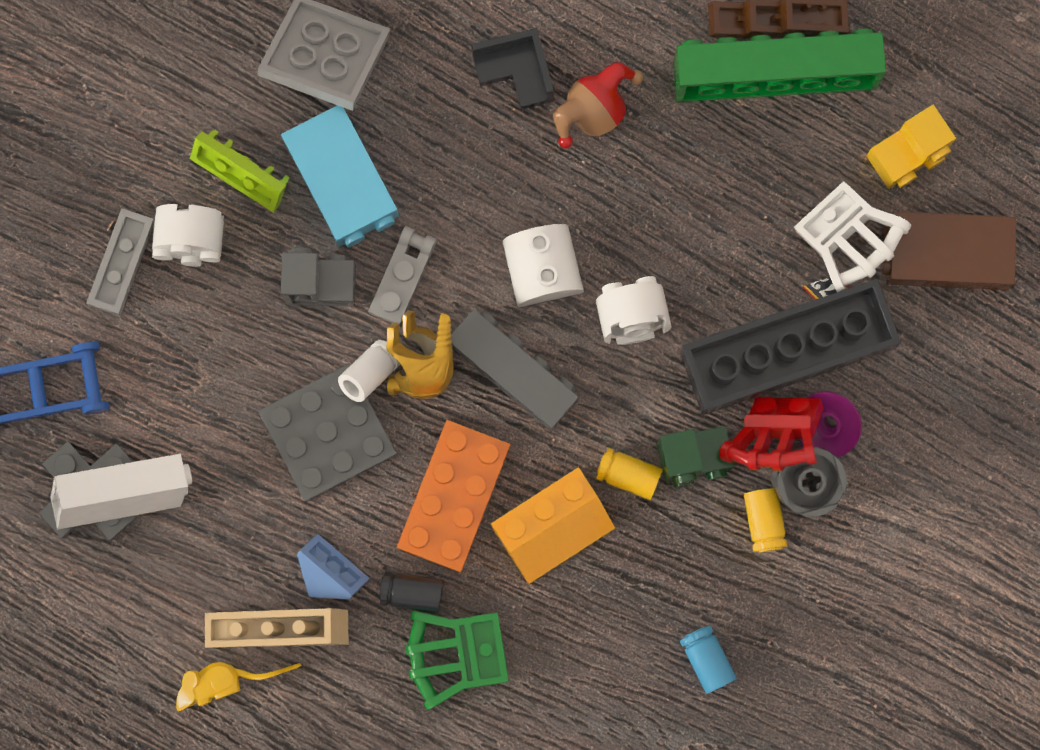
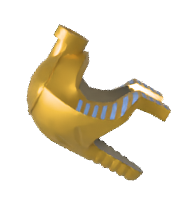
[386,310,454,399]

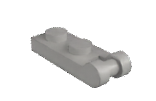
[368,226,437,326]

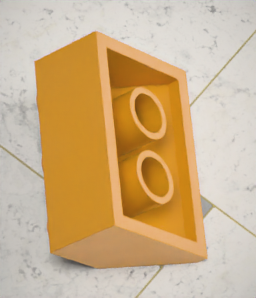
[491,467,615,585]

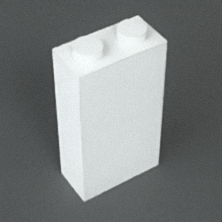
[50,454,192,530]

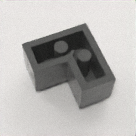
[281,248,356,307]

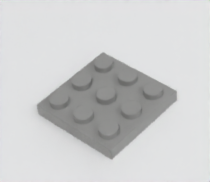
[258,0,390,111]

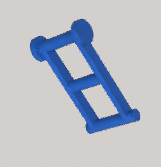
[0,342,110,425]

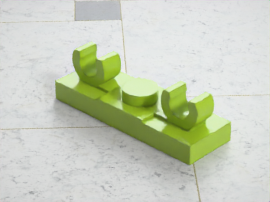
[190,130,289,213]

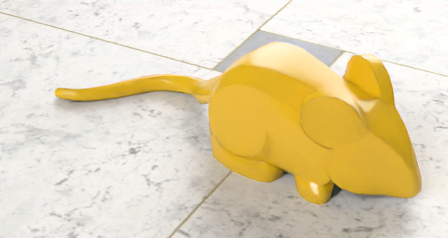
[176,662,301,711]

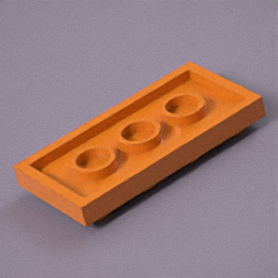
[396,420,511,573]

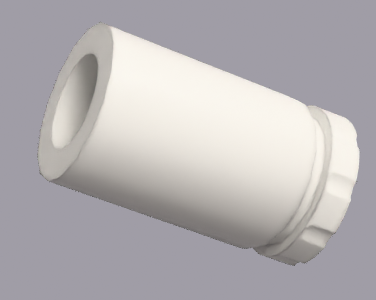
[338,340,400,402]

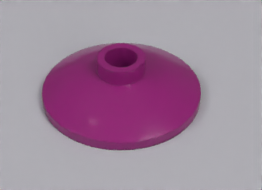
[799,391,862,457]

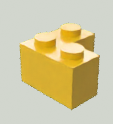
[866,104,956,189]

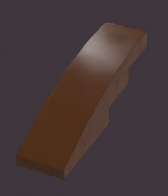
[708,0,849,38]

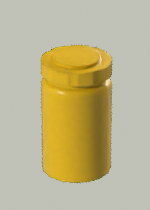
[596,447,663,501]
[744,488,787,553]

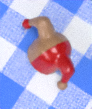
[553,62,644,149]

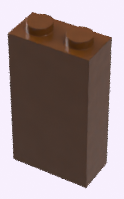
[881,211,1016,290]

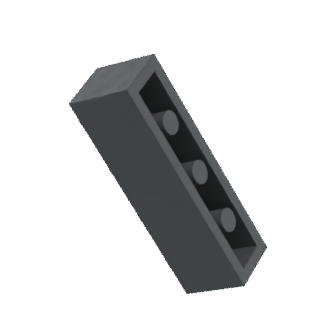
[451,309,579,432]

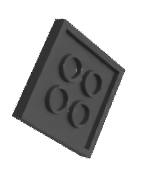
[258,363,397,502]

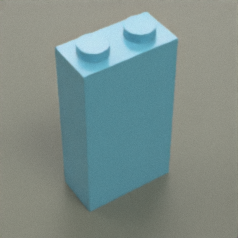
[281,105,399,247]

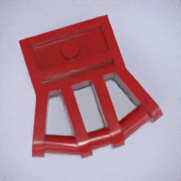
[719,397,824,471]

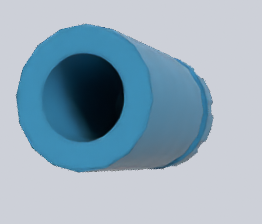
[680,625,737,694]

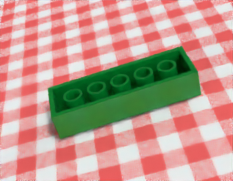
[673,29,886,103]

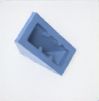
[297,534,370,600]

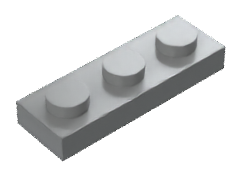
[86,208,155,316]

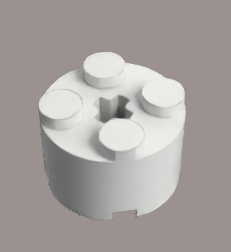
[152,204,224,267]
[596,276,672,345]

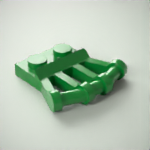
[405,611,509,711]

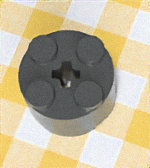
[771,444,847,517]

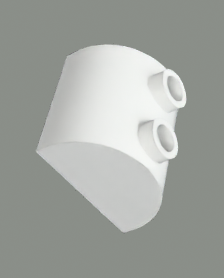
[503,224,584,308]

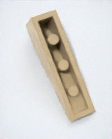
[205,608,349,648]

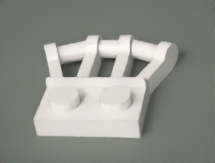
[794,181,911,292]

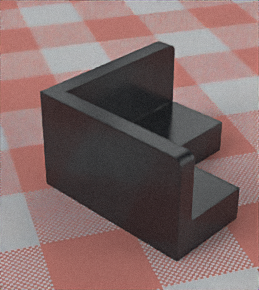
[471,28,554,110]

